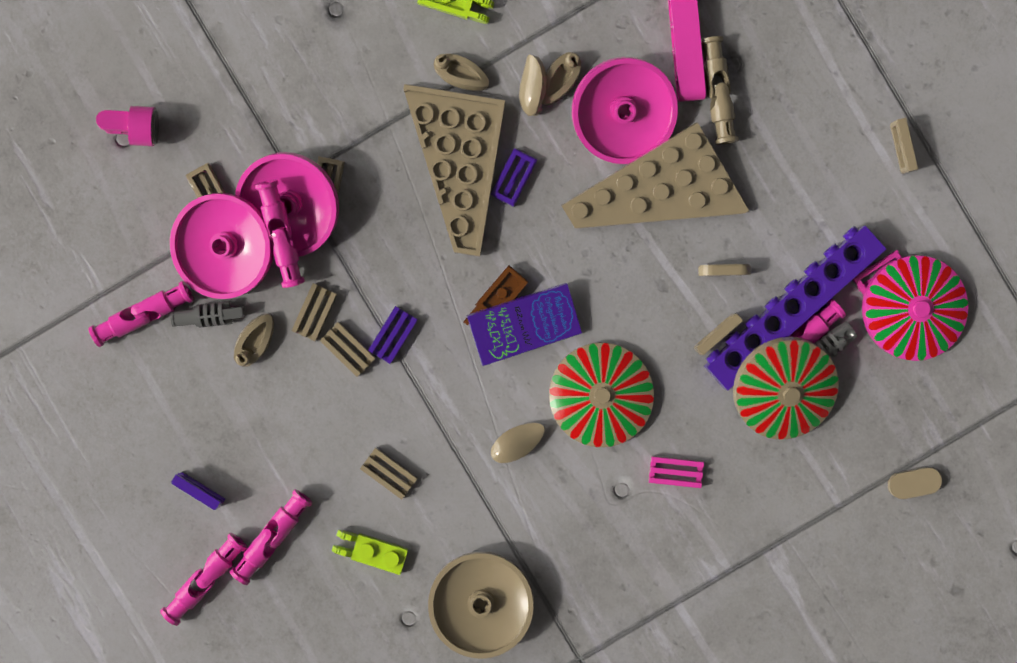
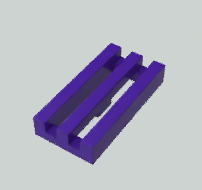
[490,148,537,207]
[368,306,418,364]
[171,472,225,510]

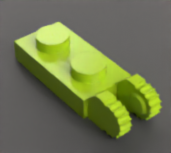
[417,0,495,24]
[332,530,409,575]

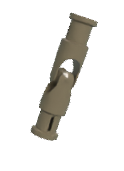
[701,36,739,145]

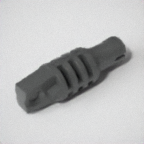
[170,301,246,328]
[814,322,857,359]

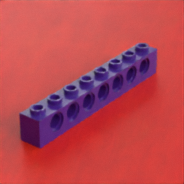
[704,226,886,391]

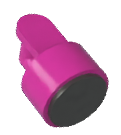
[96,106,159,147]

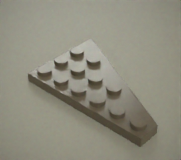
[403,84,505,257]
[561,122,749,228]

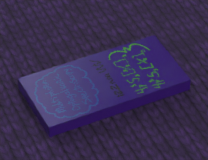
[466,283,582,366]

